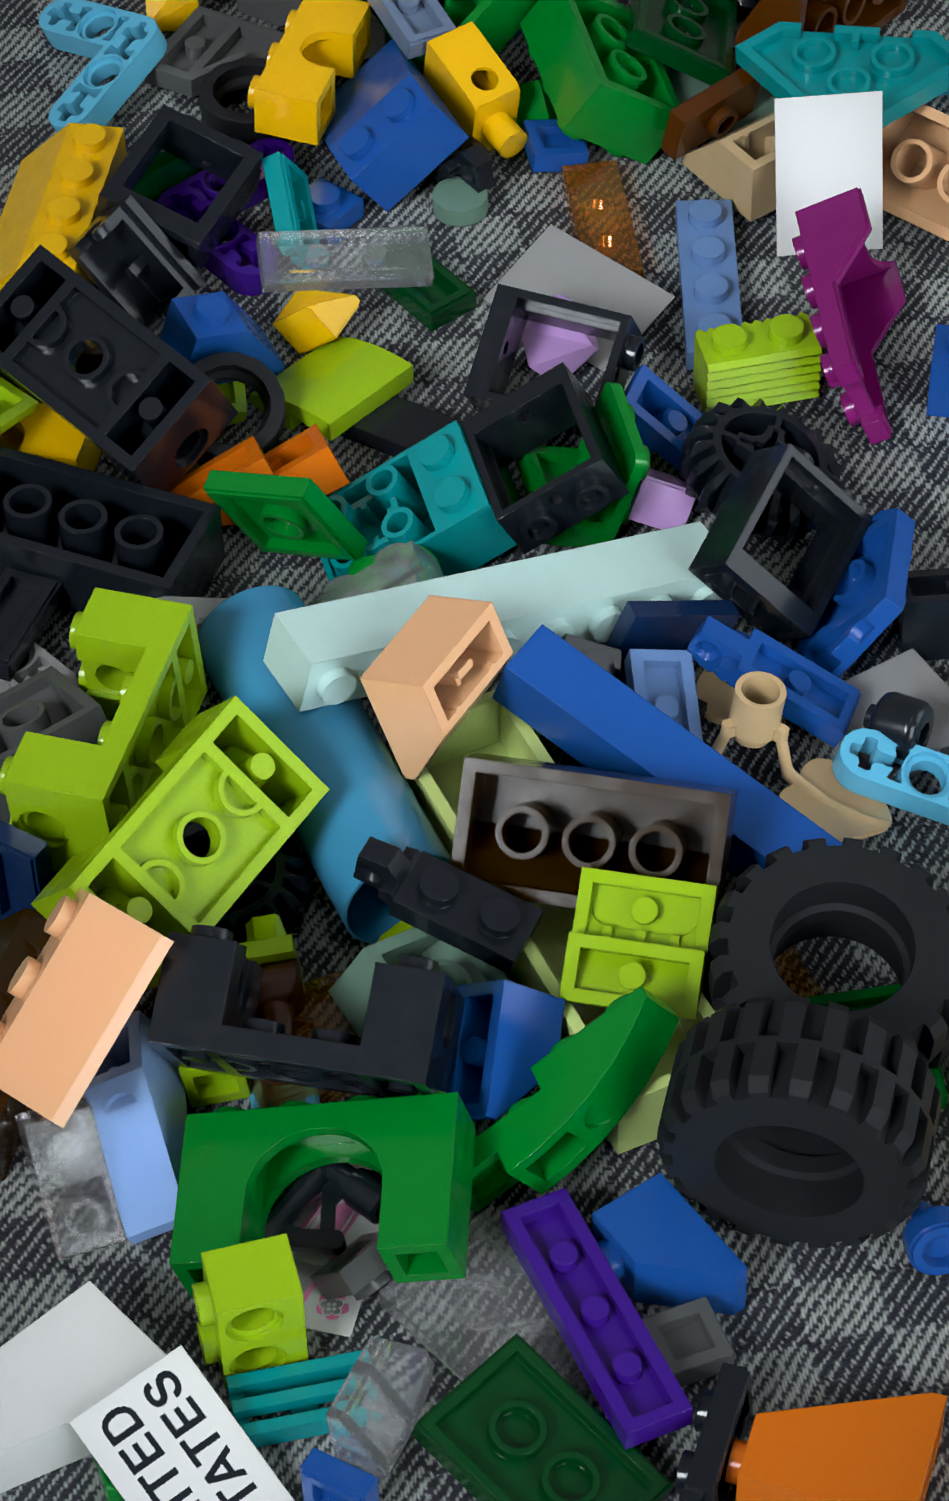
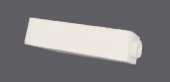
[0,1281,166,1493]

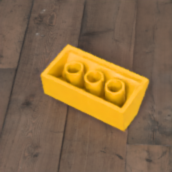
[0,123,127,290]

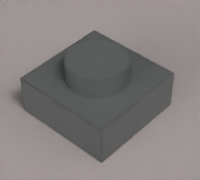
[310,1232,392,1301]
[641,1296,735,1387]

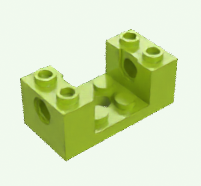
[0,587,208,872]
[31,696,330,990]

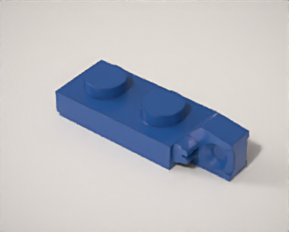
[686,615,862,748]

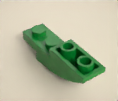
[470,986,679,1213]

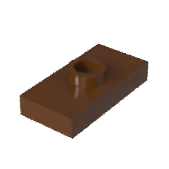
[661,68,761,160]

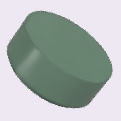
[432,176,488,227]

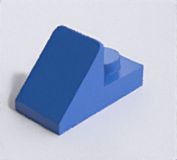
[624,364,702,472]

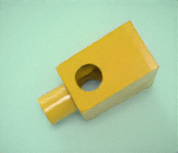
[423,21,528,158]

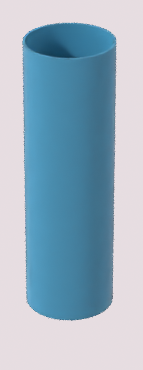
[198,585,451,943]

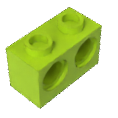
[192,1233,308,1389]

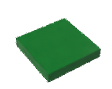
[203,470,368,561]

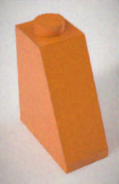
[725,1392,947,1501]

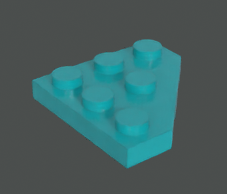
[735,21,949,128]

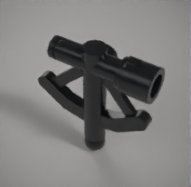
[264,1163,382,1255]

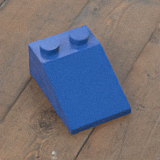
[323,38,469,212]

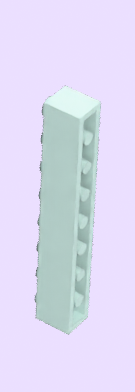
[263,521,723,712]

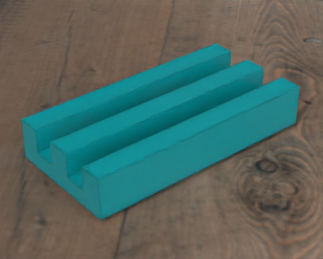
[262,151,324,277]
[226,1349,383,1448]

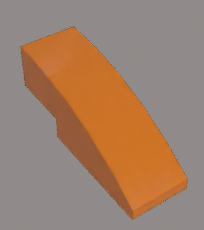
[171,424,350,526]

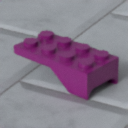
[792,187,906,445]

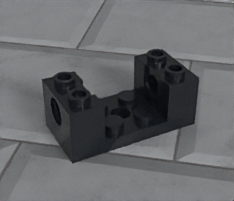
[0,244,238,492]
[147,925,465,1098]

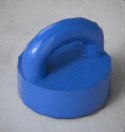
[902,1200,949,1276]

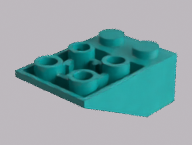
[320,420,517,600]

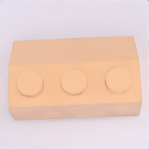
[882,104,949,241]
[0,888,174,1128]

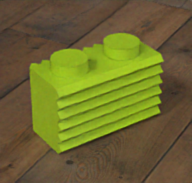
[693,312,822,412]

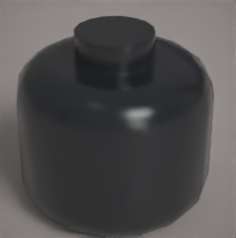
[863,691,934,761]

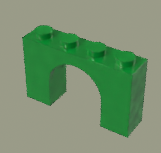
[169,1090,476,1298]

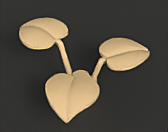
[696,632,892,842]

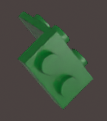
[516,382,650,547]

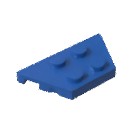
[797,508,916,678]

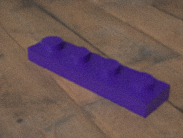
[500,1188,693,1450]

